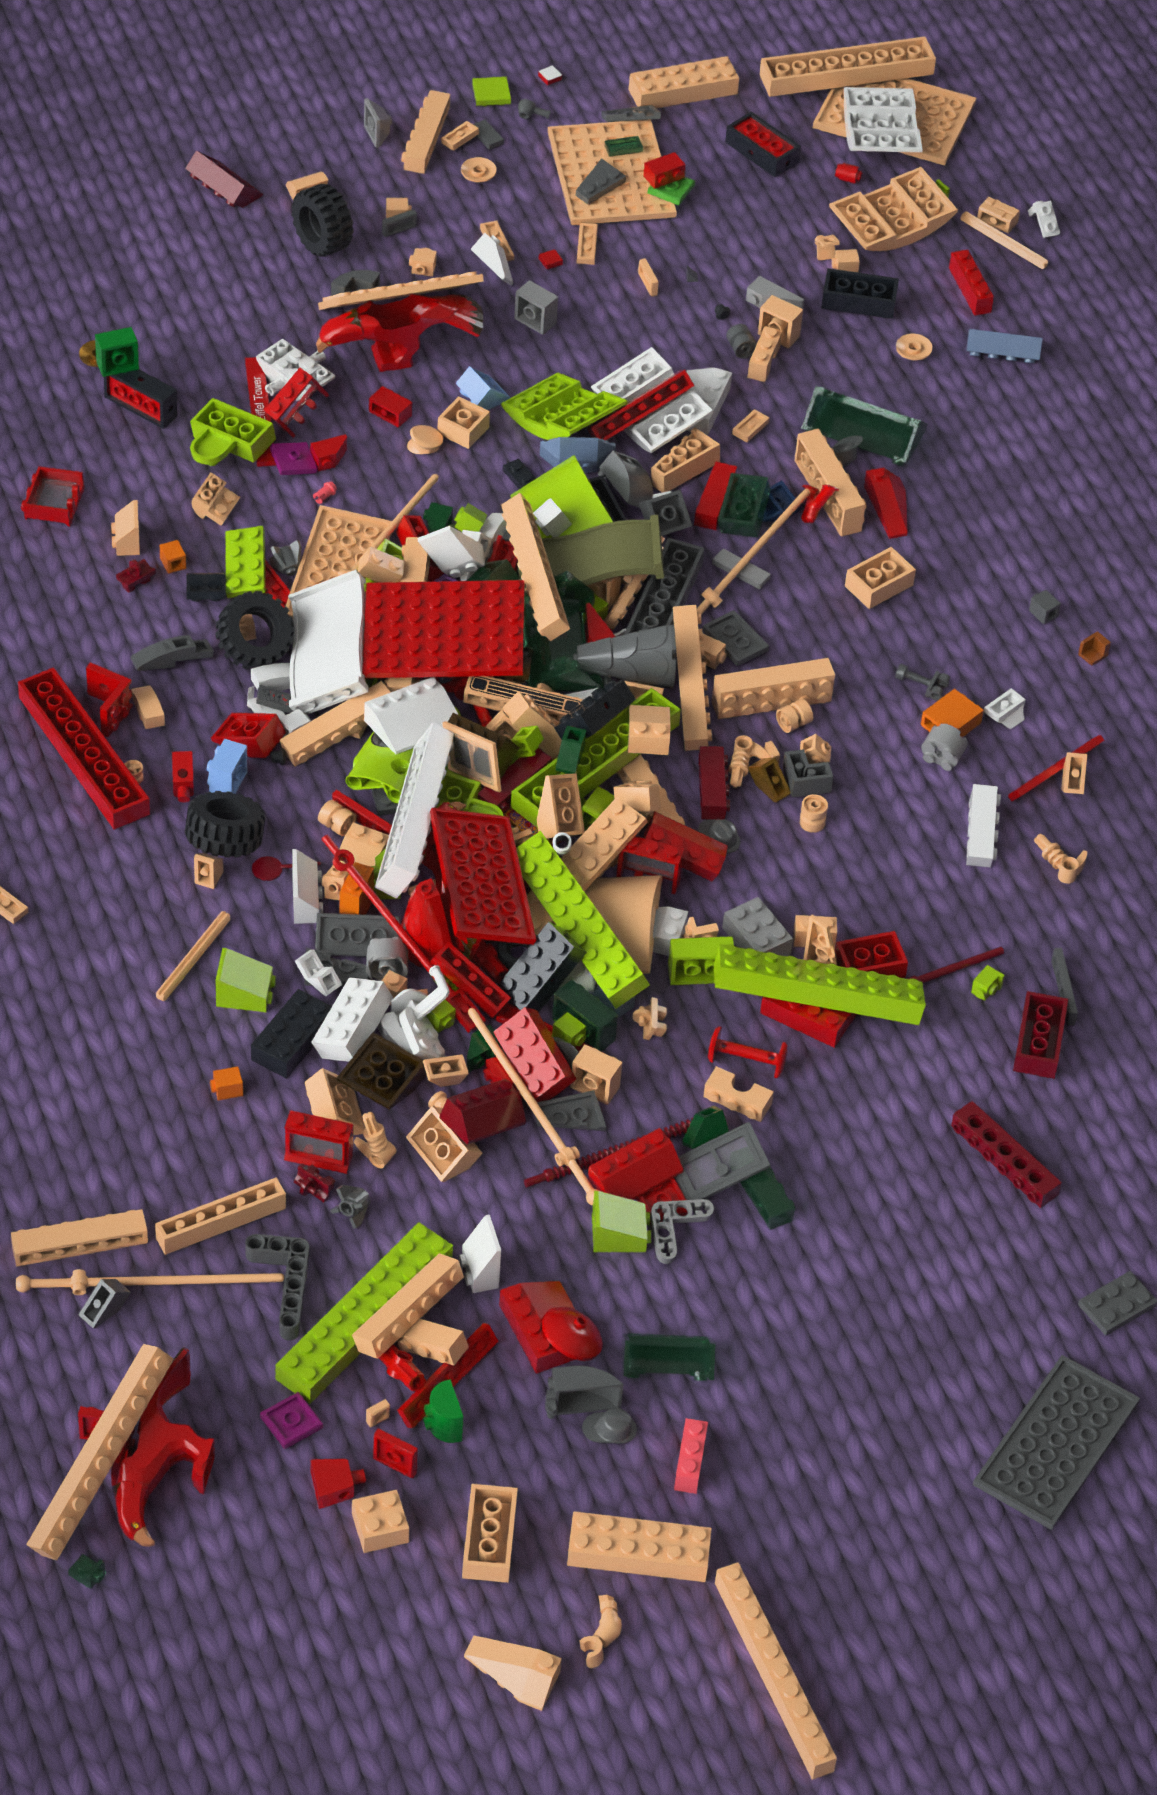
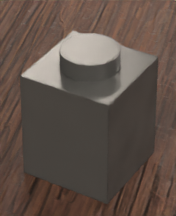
[1029,590,1061,624]

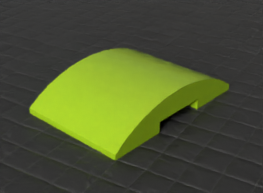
[501,372,628,440]
[510,455,613,538]

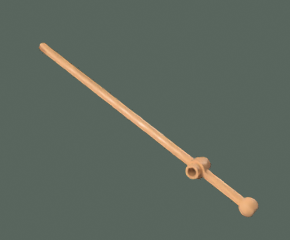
[337,474,439,577]
[697,489,810,615]
[468,1008,601,1205]
[16,1269,284,1295]

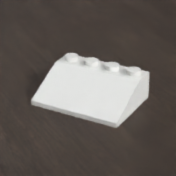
[678,368,732,436]
[364,677,458,755]

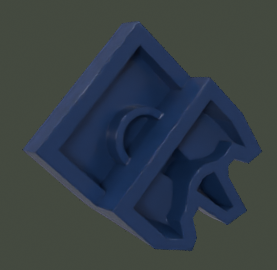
[748,480,802,522]

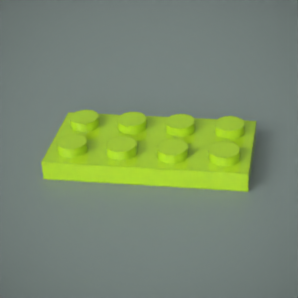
[225,526,266,598]

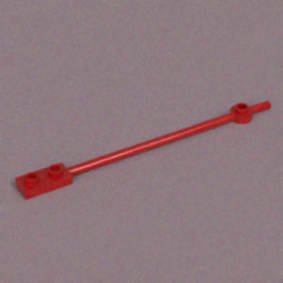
[321,834,486,1034]

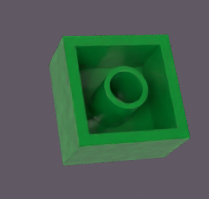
[95,327,139,377]

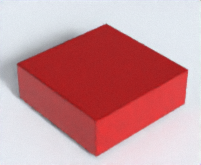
[539,249,563,270]

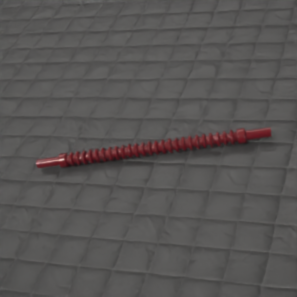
[524,1117,693,1188]

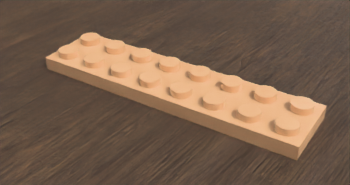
[527,797,648,935]

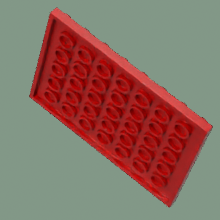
[362,580,525,678]

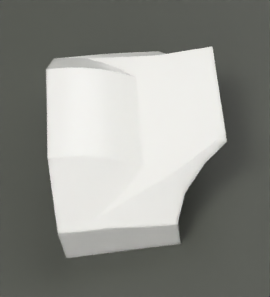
[984,688,1026,730]

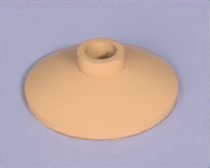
[461,157,496,182]
[896,334,932,360]

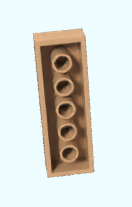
[629,56,739,108]
[795,429,866,537]
[712,658,835,719]
[567,1511,711,1582]

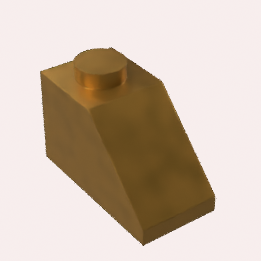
[748,757,791,802]

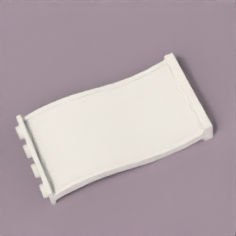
[288,570,369,714]

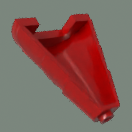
[401,878,452,968]

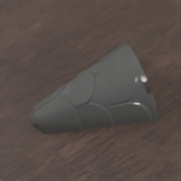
[573,625,676,688]

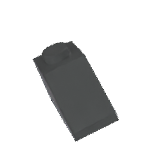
[78,1279,131,1328]

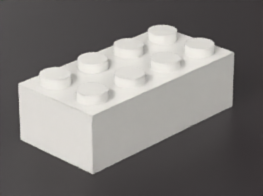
[312,978,393,1062]

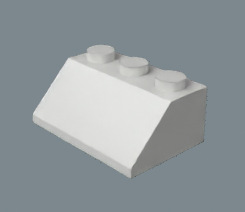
[292,849,323,924]

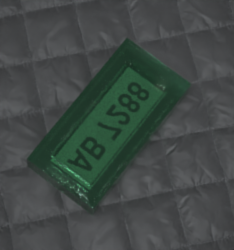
[604,136,643,157]

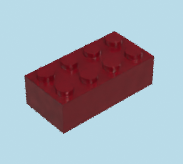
[1013,991,1068,1079]

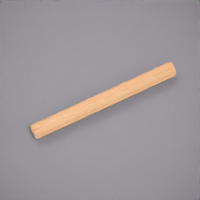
[961,211,1048,269]
[156,911,230,1001]

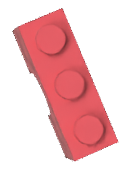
[674,1418,708,1494]

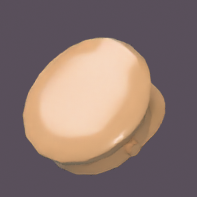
[407,425,443,454]

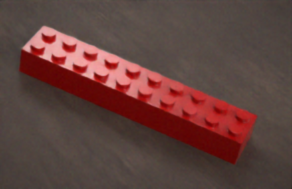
[18,667,150,830]

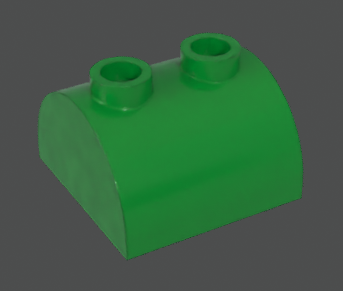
[424,1379,464,1443]

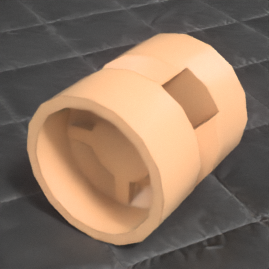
[776,699,813,733]
[799,794,828,833]
[318,800,357,836]

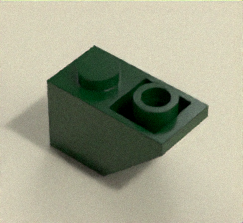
[555,726,587,774]
[466,1024,504,1072]
[682,1105,729,1149]

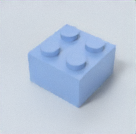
[207,739,247,794]

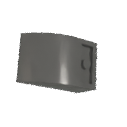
[598,450,653,508]
[545,1365,624,1419]

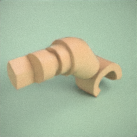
[580,1595,622,1668]

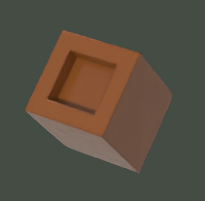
[1078,631,1111,665]

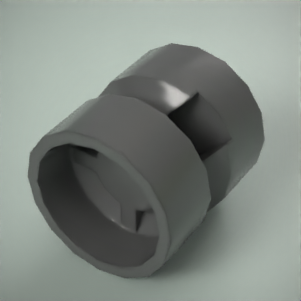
[726,324,757,359]

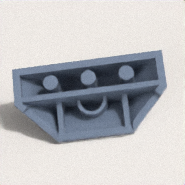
[540,437,616,473]

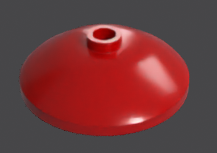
[542,1306,603,1361]

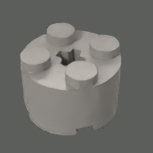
[921,724,968,771]
[366,937,409,981]

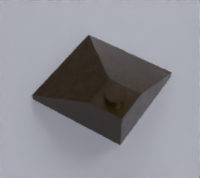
[336,1032,427,1110]

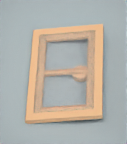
[442,721,501,792]

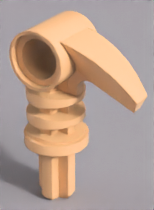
[728,735,771,788]
[1034,834,1087,884]
[354,1112,397,1168]

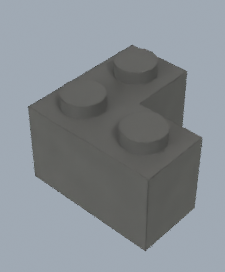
[782,749,833,797]

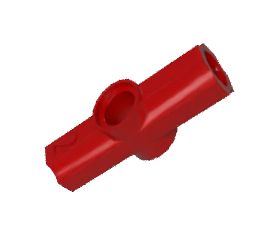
[472,940,509,984]
[379,1344,426,1391]

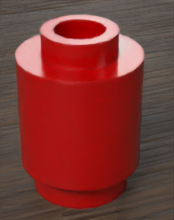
[835,163,862,184]

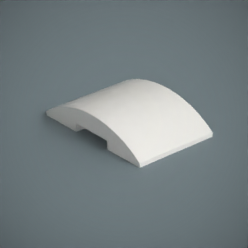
[844,87,923,152]
[591,347,713,453]

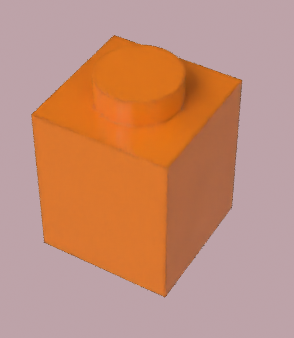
[160,540,186,574]
[210,1067,243,1100]

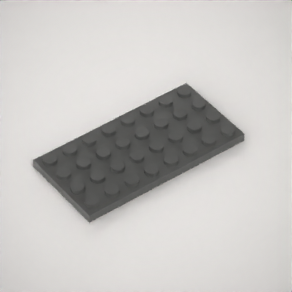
[973,1355,1140,1530]

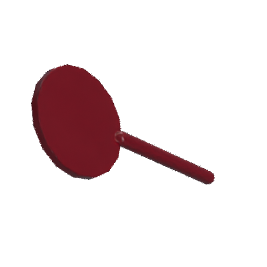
[252,856,321,881]

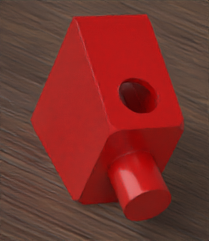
[172,751,194,803]
[310,1459,366,1509]

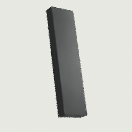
[1051,948,1078,1026]

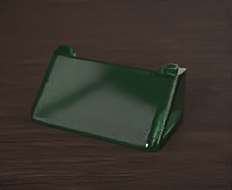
[801,386,928,466]
[524,571,603,692]

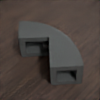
[331,270,380,296]

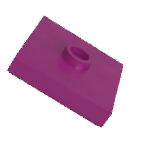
[270,442,317,475]
[260,1392,323,1449]

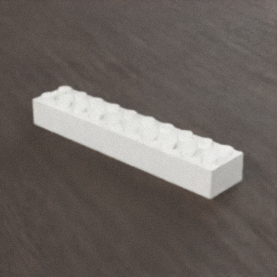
[375,723,454,899]

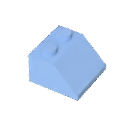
[456,366,511,410]

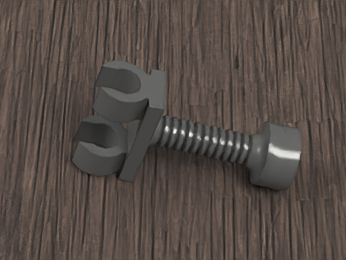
[895,663,950,701]

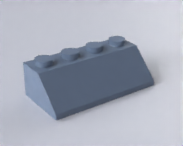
[966,329,1043,363]

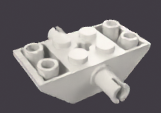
[256,338,335,400]

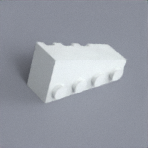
[966,784,1001,867]

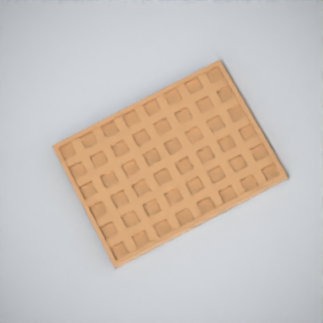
[548,119,677,225]

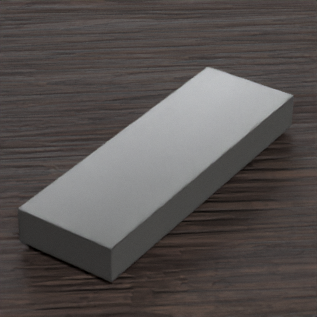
[712,548,771,589]

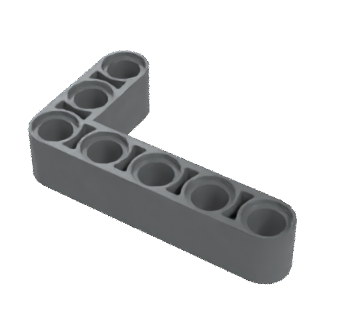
[245,1234,309,1340]

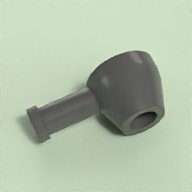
[518,99,551,119]

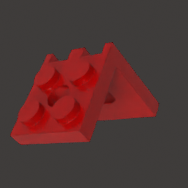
[86,662,133,737]
[78,1406,135,1486]

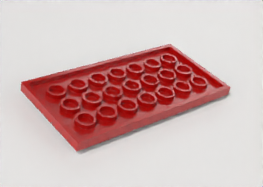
[430,808,536,945]

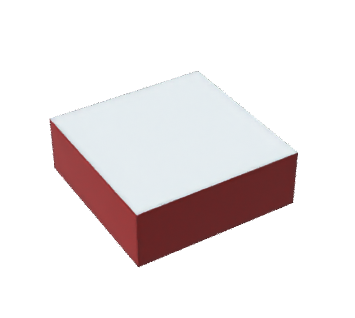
[538,65,562,85]

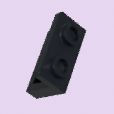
[186,573,226,602]

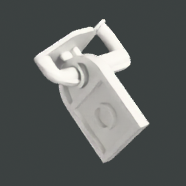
[391,965,449,1060]

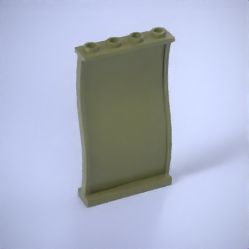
[518,515,664,598]

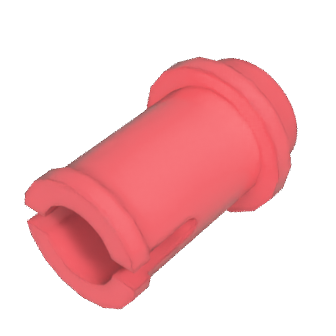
[313,482,337,504]

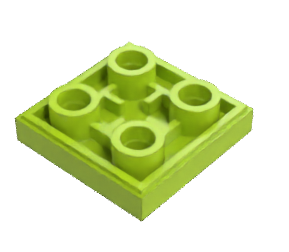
[472,77,511,106]

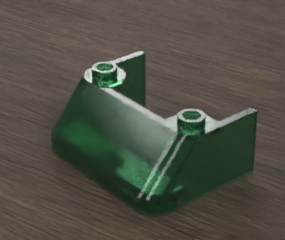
[622,1333,716,1381]

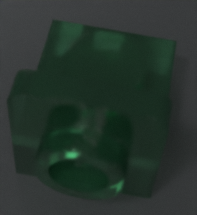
[68,1554,106,1589]

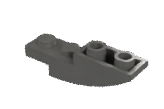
[131,635,213,671]

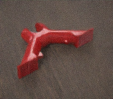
[801,484,839,523]

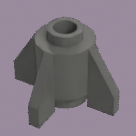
[269,540,302,576]
[330,1185,371,1229]

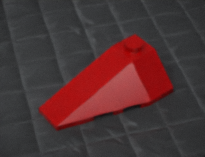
[864,467,907,539]

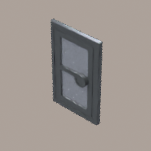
[675,1122,771,1200]

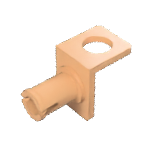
[815,235,840,261]

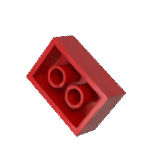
[835,931,908,978]

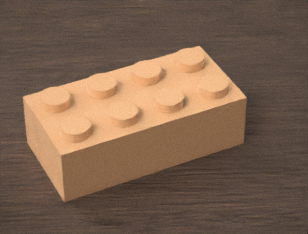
[462,1484,518,1583]

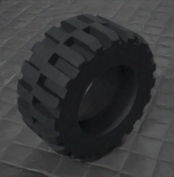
[291,183,354,257]
[215,591,295,669]
[185,791,266,858]

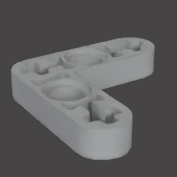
[650,1199,714,1264]

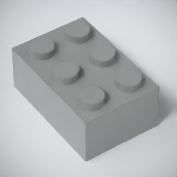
[722,897,793,956]

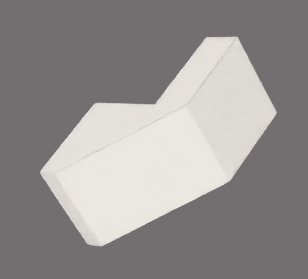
[295,949,342,996]

